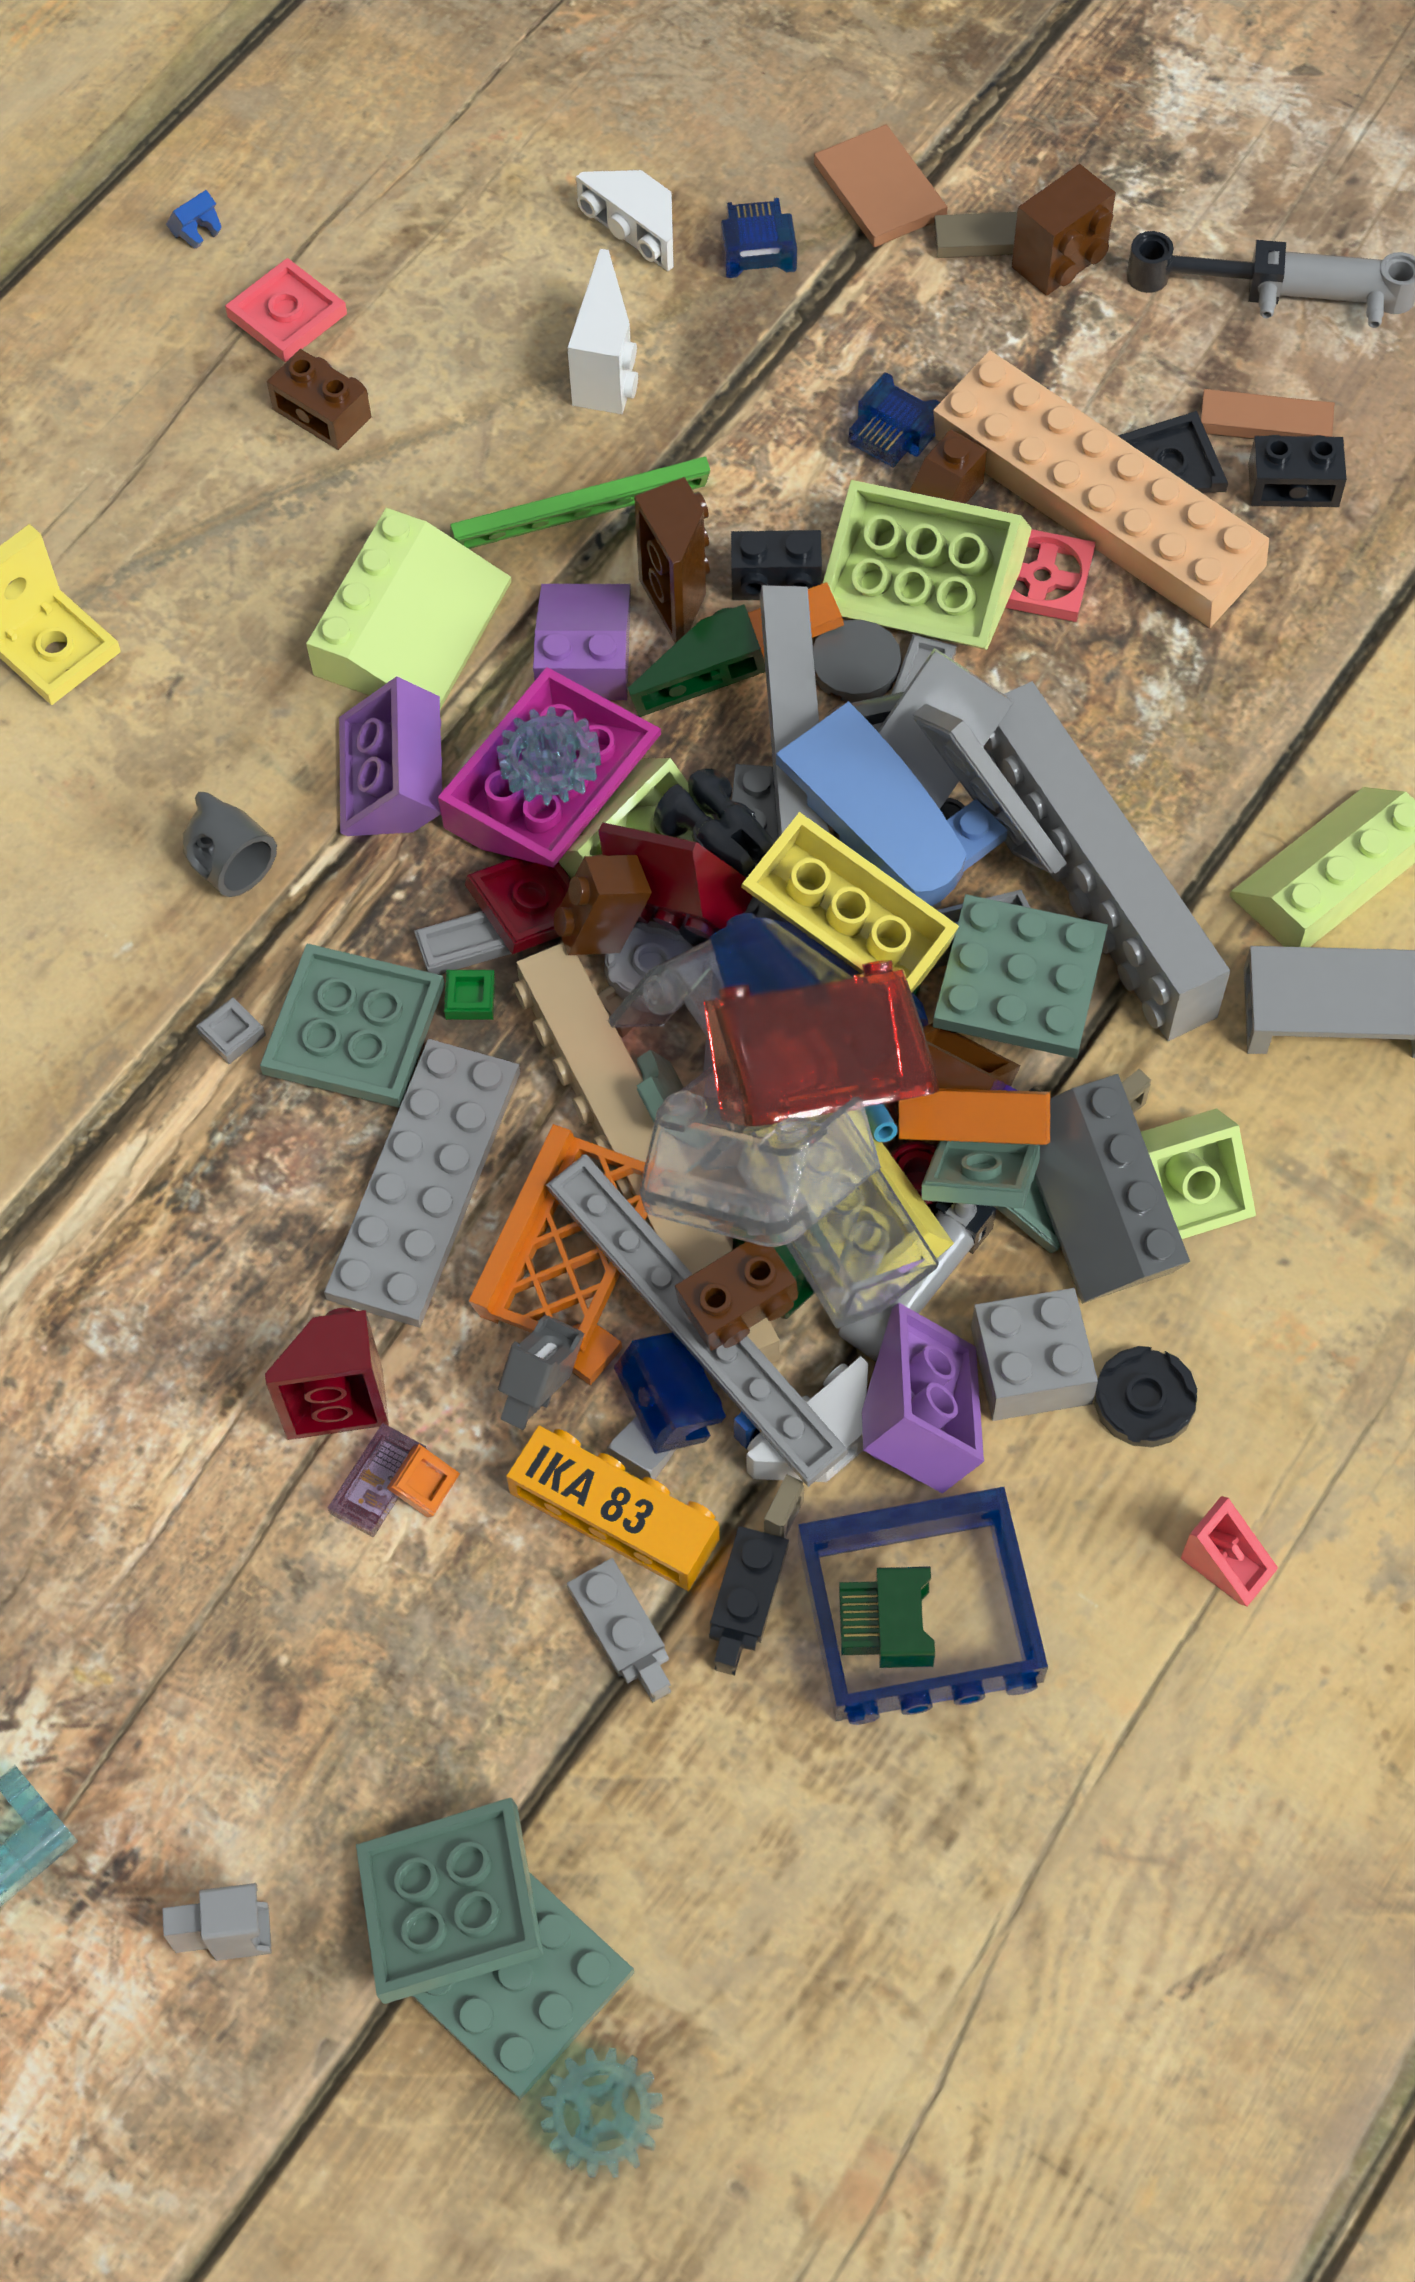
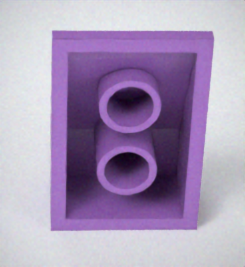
[533,584,631,700]
[862,1303,984,1494]

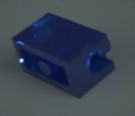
[614,1332,726,1454]

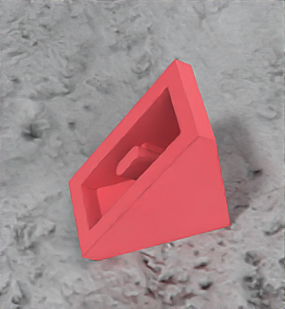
[1180,1496,1278,1607]

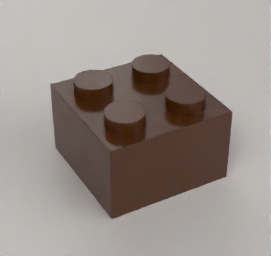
[1012,164,1116,296]
[884,1023,1021,1102]

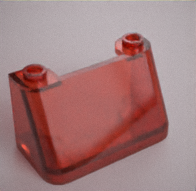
[704,960,939,1126]

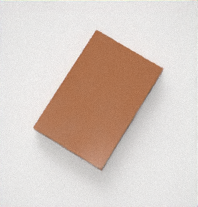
[814,124,948,247]

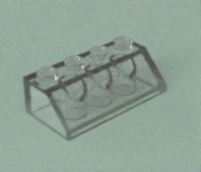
[739,1104,939,1328]

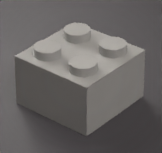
[971,1288,1098,1421]

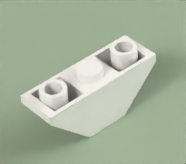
[576,170,674,272]
[747,1356,868,1482]

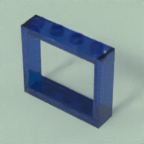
[798,1487,1048,1725]

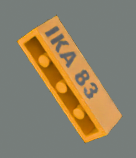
[506,1425,720,1592]

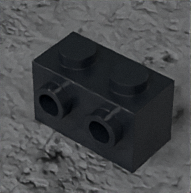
[1248,435,1347,507]
[731,530,822,600]

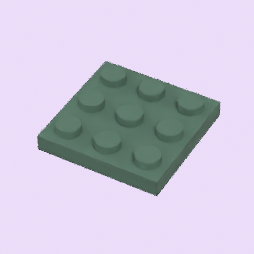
[933,894,1108,1059]
[260,943,445,1108]
[356,1797,544,2004]
[411,1872,634,2100]

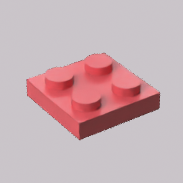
[225,258,347,362]

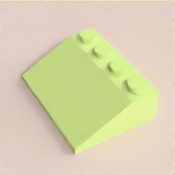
[823,480,1032,650]
[306,508,512,710]

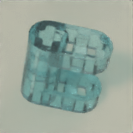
[0,1765,78,1908]

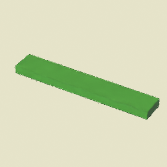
[450,456,710,549]

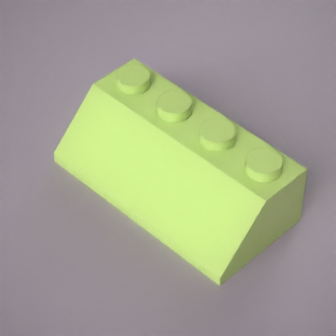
[1230,787,1415,947]

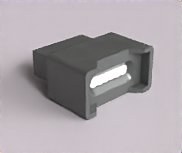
[498,1315,584,1430]

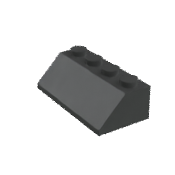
[1034,1074,1190,1304]

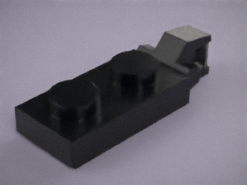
[709,1526,789,1676]

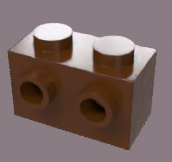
[267,348,372,450]
[554,854,652,955]
[675,1232,798,1351]

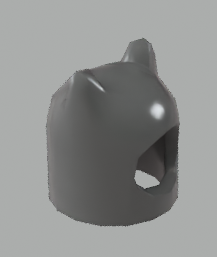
[183,792,277,897]

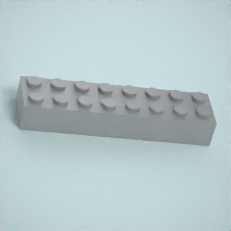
[983,681,1230,1041]

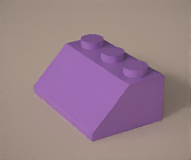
[339,676,442,836]

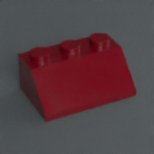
[598,822,753,939]
[265,1308,389,1440]

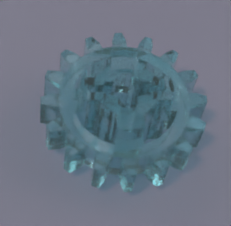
[497,707,601,805]
[541,2047,664,2179]

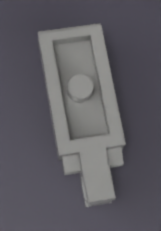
[567,1558,671,1703]

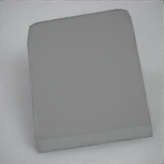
[607,1416,679,1480]

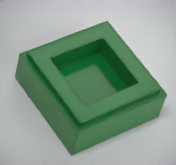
[444,970,495,1020]

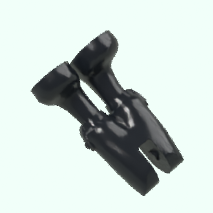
[653,768,775,878]

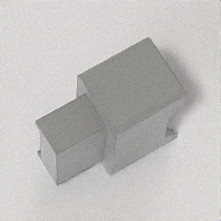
[163,1883,272,1961]

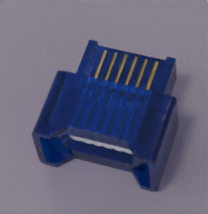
[721,198,797,278]
[848,372,940,468]

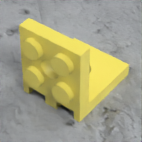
[0,524,121,705]

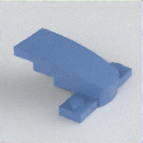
[776,701,1008,906]

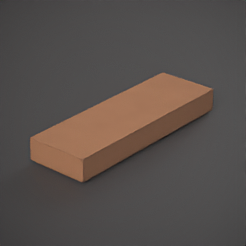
[1200,389,1335,439]

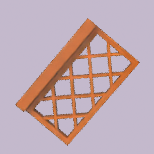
[469,1124,666,1353]

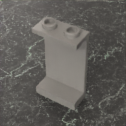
[1244,946,1415,1058]

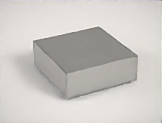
[196,997,266,1064]

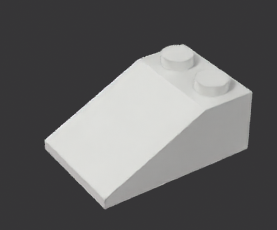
[568,249,638,414]

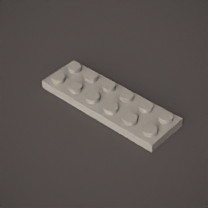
[324,1039,520,1328]

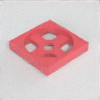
[1005,529,1096,622]

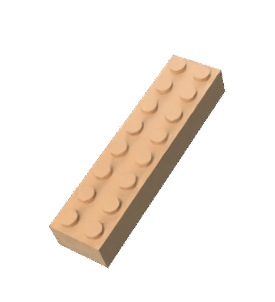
[933,350,1269,628]

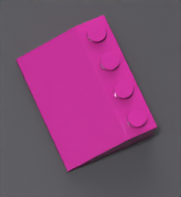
[438,667,661,867]

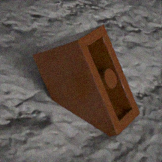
[909,429,987,504]

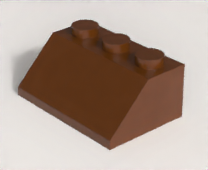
[634,477,710,643]

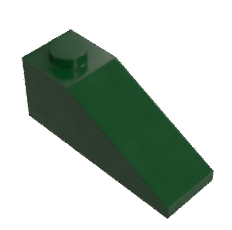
[628,604,766,717]

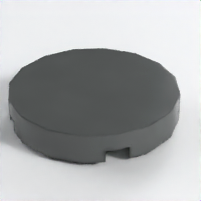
[813,619,901,703]

